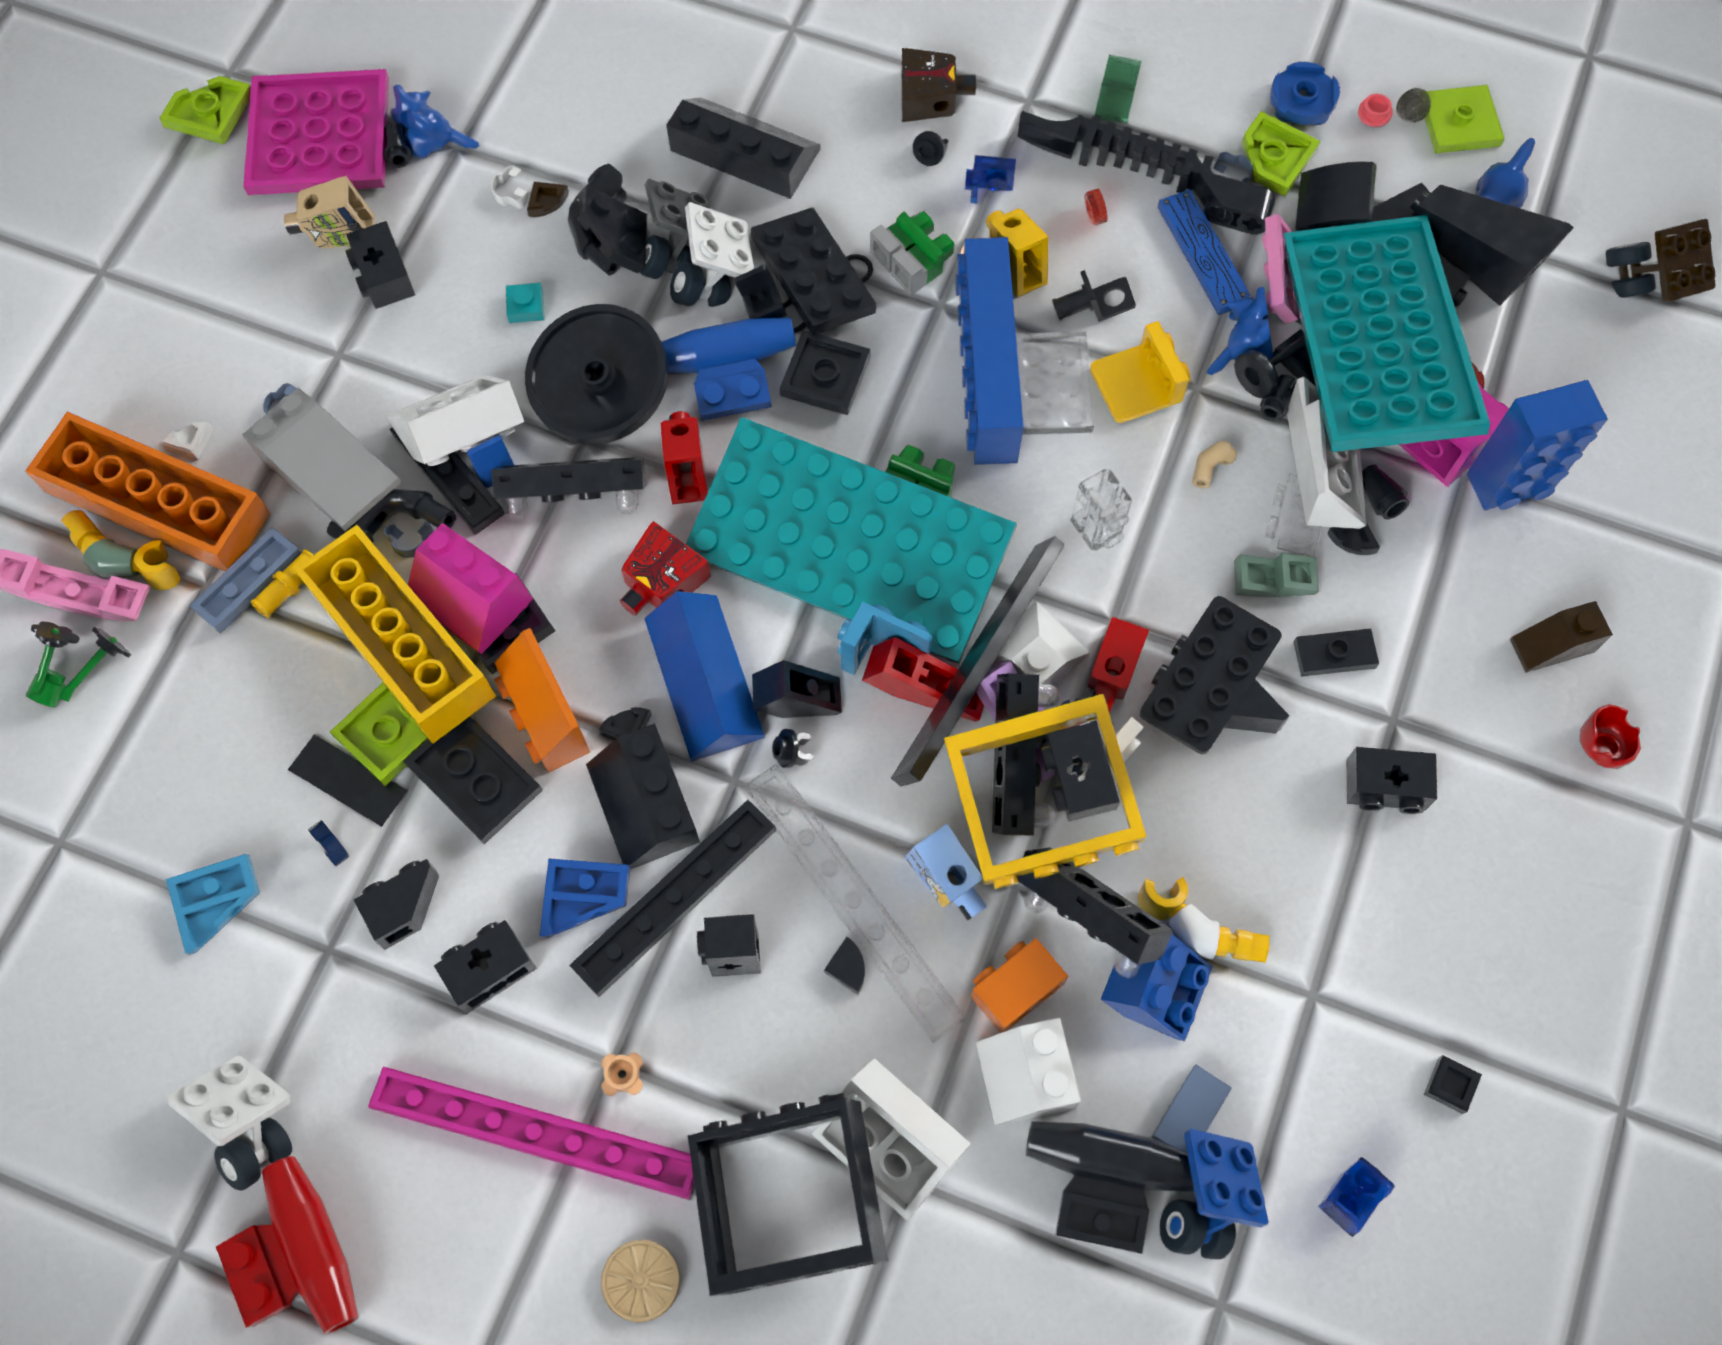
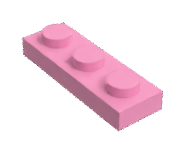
[1262,214,1298,324]

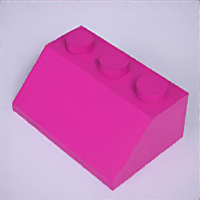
[408,523,533,654]

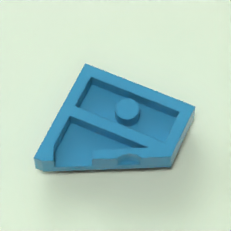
[166,854,260,955]

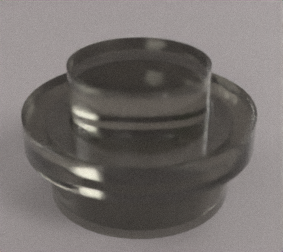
[1396,88,1431,123]

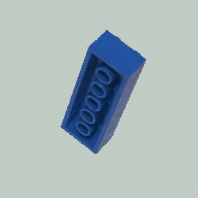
[955,237,1024,465]

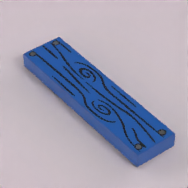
[1157,189,1252,316]

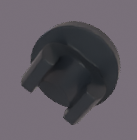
[912,131,949,166]
[772,729,814,768]

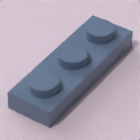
[189,527,301,634]

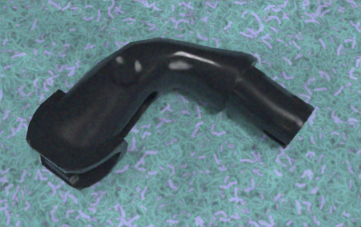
[568,164,627,276]
[326,489,456,543]

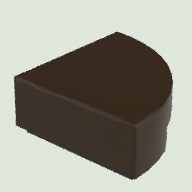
[527,181,569,217]

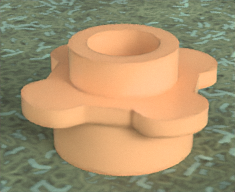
[601,1053,643,1096]

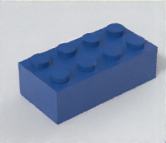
[1467,380,1608,511]

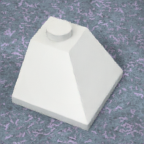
[994,601,1090,698]

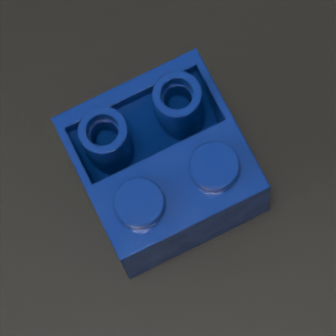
[1100,934,1213,1041]

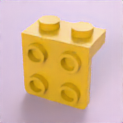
[1090,321,1190,423]

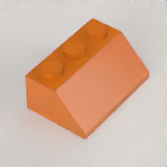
[494,628,591,773]

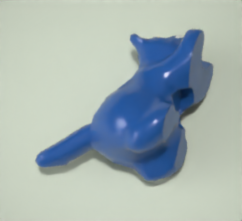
[391,84,479,159]
[1476,138,1535,208]
[1207,287,1274,375]

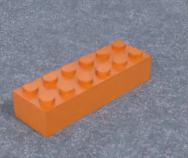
[25,411,271,571]

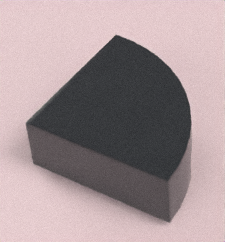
[1327,522,1380,555]
[599,707,652,740]
[824,937,865,995]

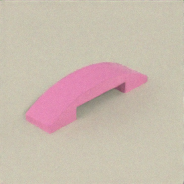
[0,549,150,621]

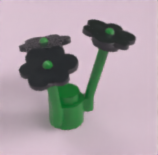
[25,621,132,708]

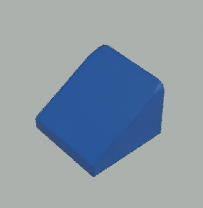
[467,435,514,488]

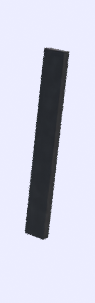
[891,536,1064,787]

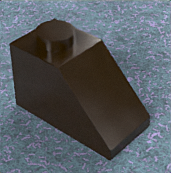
[1510,601,1613,673]

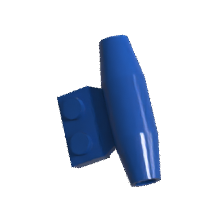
[662,318,797,421]

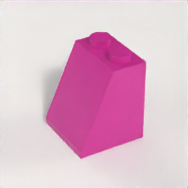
[1399,381,1509,487]

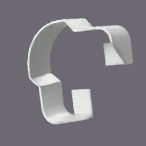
[491,166,528,209]

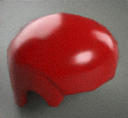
[1579,704,1641,769]

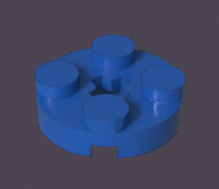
[1270,62,1340,125]

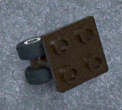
[1605,219,1716,302]

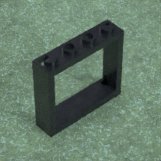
[687,1093,888,1296]

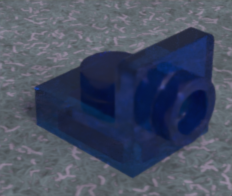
[965,155,1016,204]

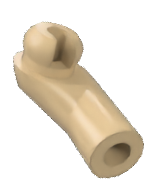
[1192,441,1237,488]

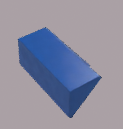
[644,591,765,762]

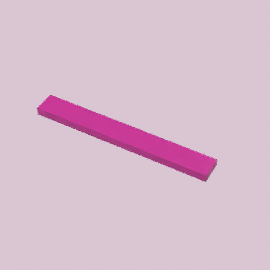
[368,1066,694,1201]

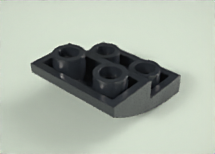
[1295,161,1377,231]

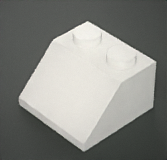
[975,1018,1081,1126]

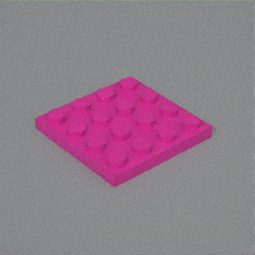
[243,69,389,195]

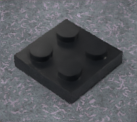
[779,330,871,416]

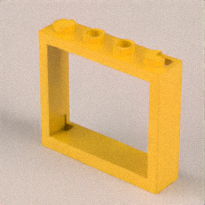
[944,694,1147,889]

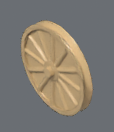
[601,1240,680,1322]

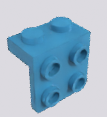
[837,602,932,675]

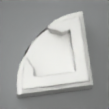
[161,422,214,460]

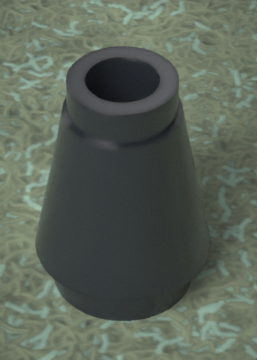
[1362,464,1410,520]

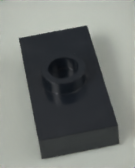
[1293,628,1380,677]

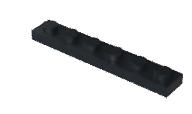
[569,800,776,997]

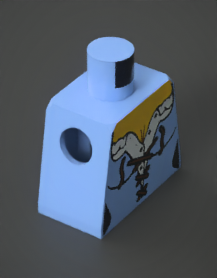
[905,824,987,921]

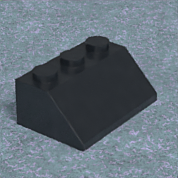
[586,723,700,870]

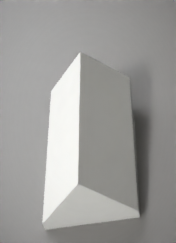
[1287,376,1366,529]

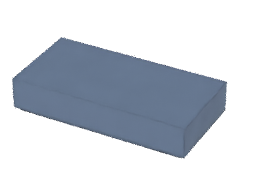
[1151,1064,1232,1151]

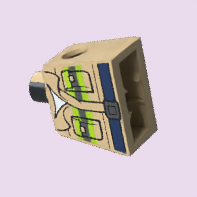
[284,176,375,249]

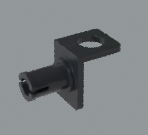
[1052,270,1136,322]

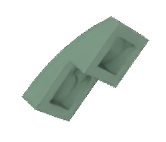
[1234,553,1319,597]

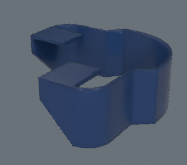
[308,820,350,866]

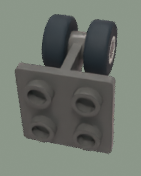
[640,179,711,279]

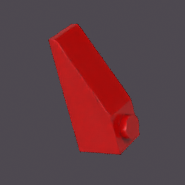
[862,637,984,722]

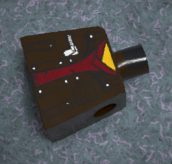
[901,48,976,122]

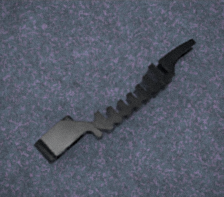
[1017,111,1276,235]

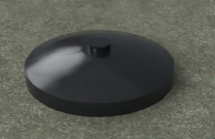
[525,304,669,445]

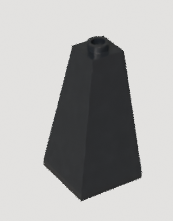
[1410,184,1574,306]

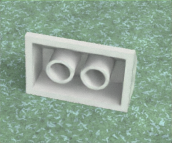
[387,375,524,466]
[812,1058,971,1221]

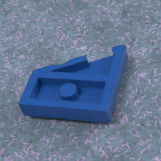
[539,858,631,938]

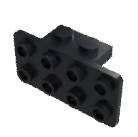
[1140,596,1282,754]

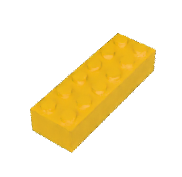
[294,525,496,744]

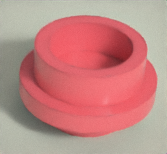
[1358,94,1393,127]

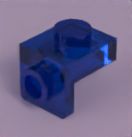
[1318,1157,1395,1237]

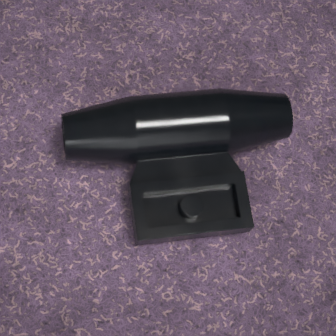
[1025,1121,1195,1254]

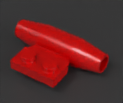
[215,1156,359,1334]

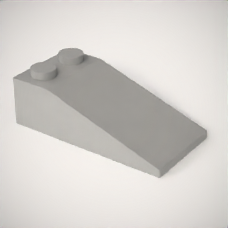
[242,388,401,531]

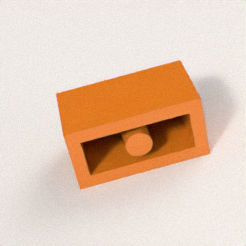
[971,938,1069,1033]

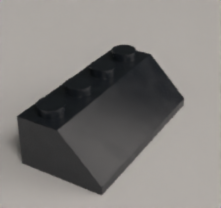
[666,97,821,199]

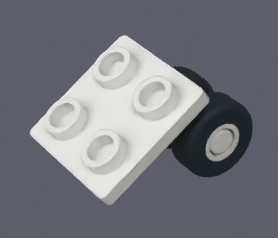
[670,202,754,307]
[168,1055,293,1191]

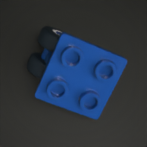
[1159,1129,1269,1259]

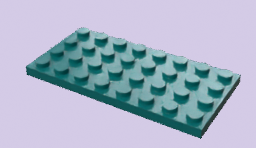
[1283,215,1490,452]
[686,417,1017,664]

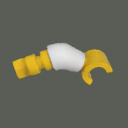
[1138,876,1270,963]

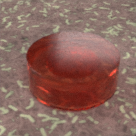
[1084,188,1108,226]

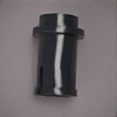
[384,122,412,168]
[1260,374,1296,421]

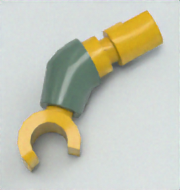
[61,510,180,591]

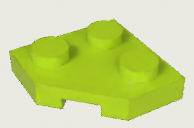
[159,76,251,145]
[1242,111,1321,197]

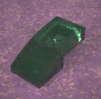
[1095,54,1142,124]

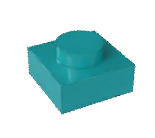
[506,283,544,323]

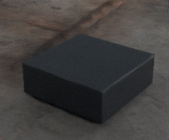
[1423,1055,1482,1114]

